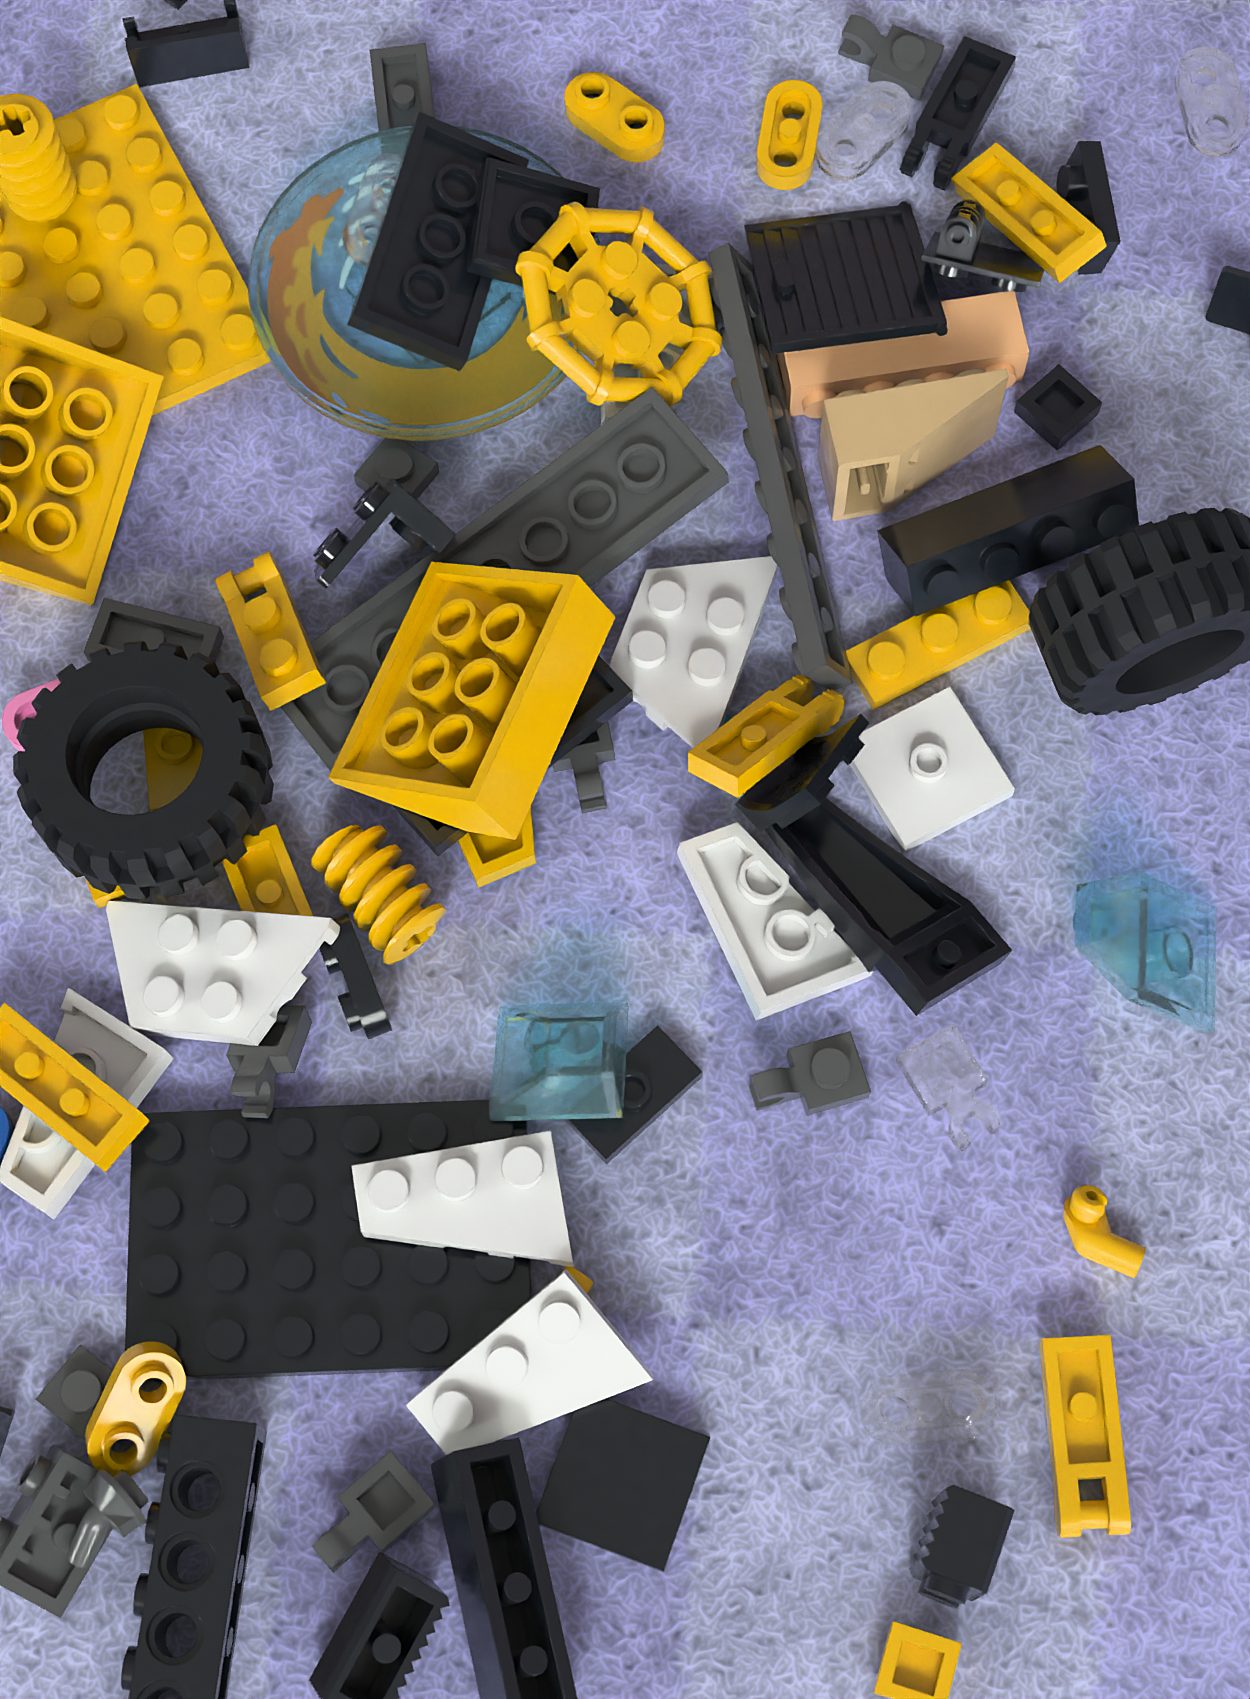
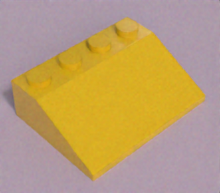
[0,316,164,606]
[328,562,615,840]

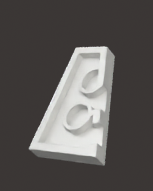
[676,822,874,1021]
[0,988,174,1220]
[352,1131,574,1267]
[406,1269,654,1455]

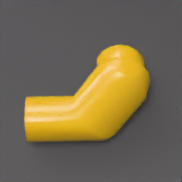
[1063,1185,1146,1278]

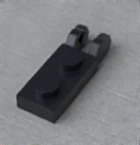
[899,36,1016,191]

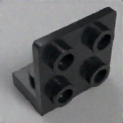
[313,478,456,589]

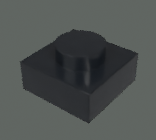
[1014,364,1102,450]

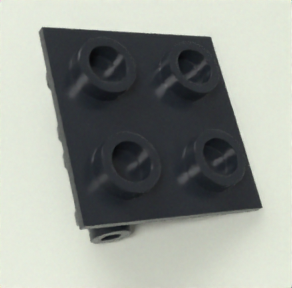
[921,199,1044,292]

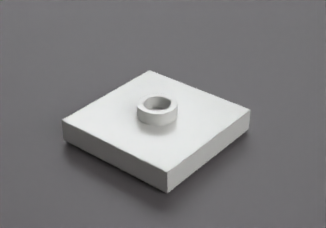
[849,687,1015,853]

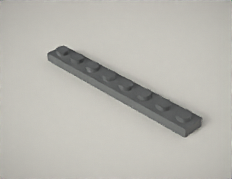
[708,243,853,691]

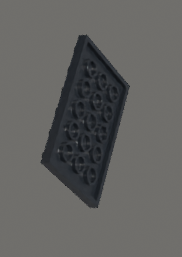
[125,1098,531,1382]

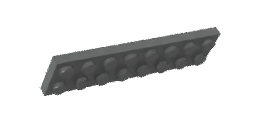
[280,387,729,772]

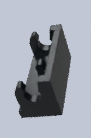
[122,0,250,88]

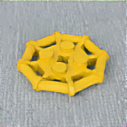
[515,202,723,407]

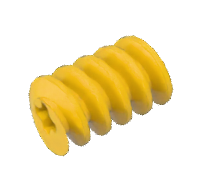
[0,93,78,222]
[311,825,447,965]

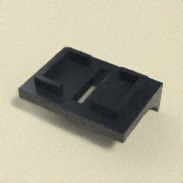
[735,714,869,832]

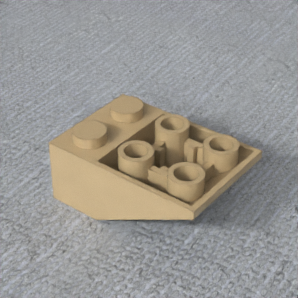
[817,368,1009,521]

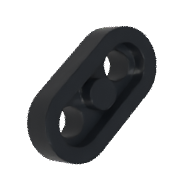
[319,913,392,1040]

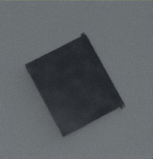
[744,201,948,354]

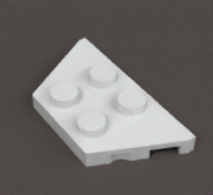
[609,556,779,749]
[106,900,340,1046]

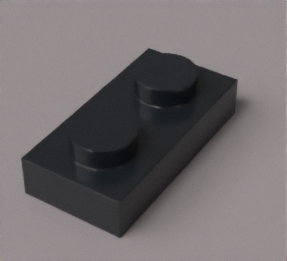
[1056,141,1121,275]

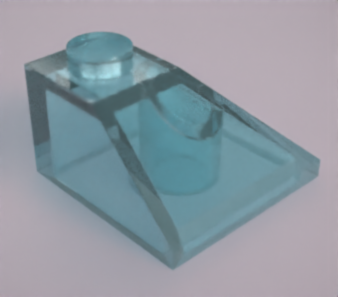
[1073,871,1217,1032]
[489,1002,629,1121]

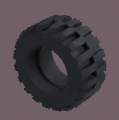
[1029,508,1250,715]
[13,641,274,899]

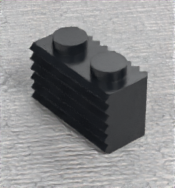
[909,1485,1015,1608]
[308,1552,450,1699]

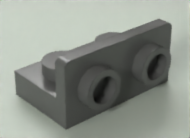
[0,1444,113,1618]

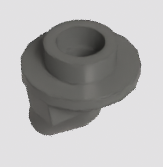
[66,1469,149,1568]

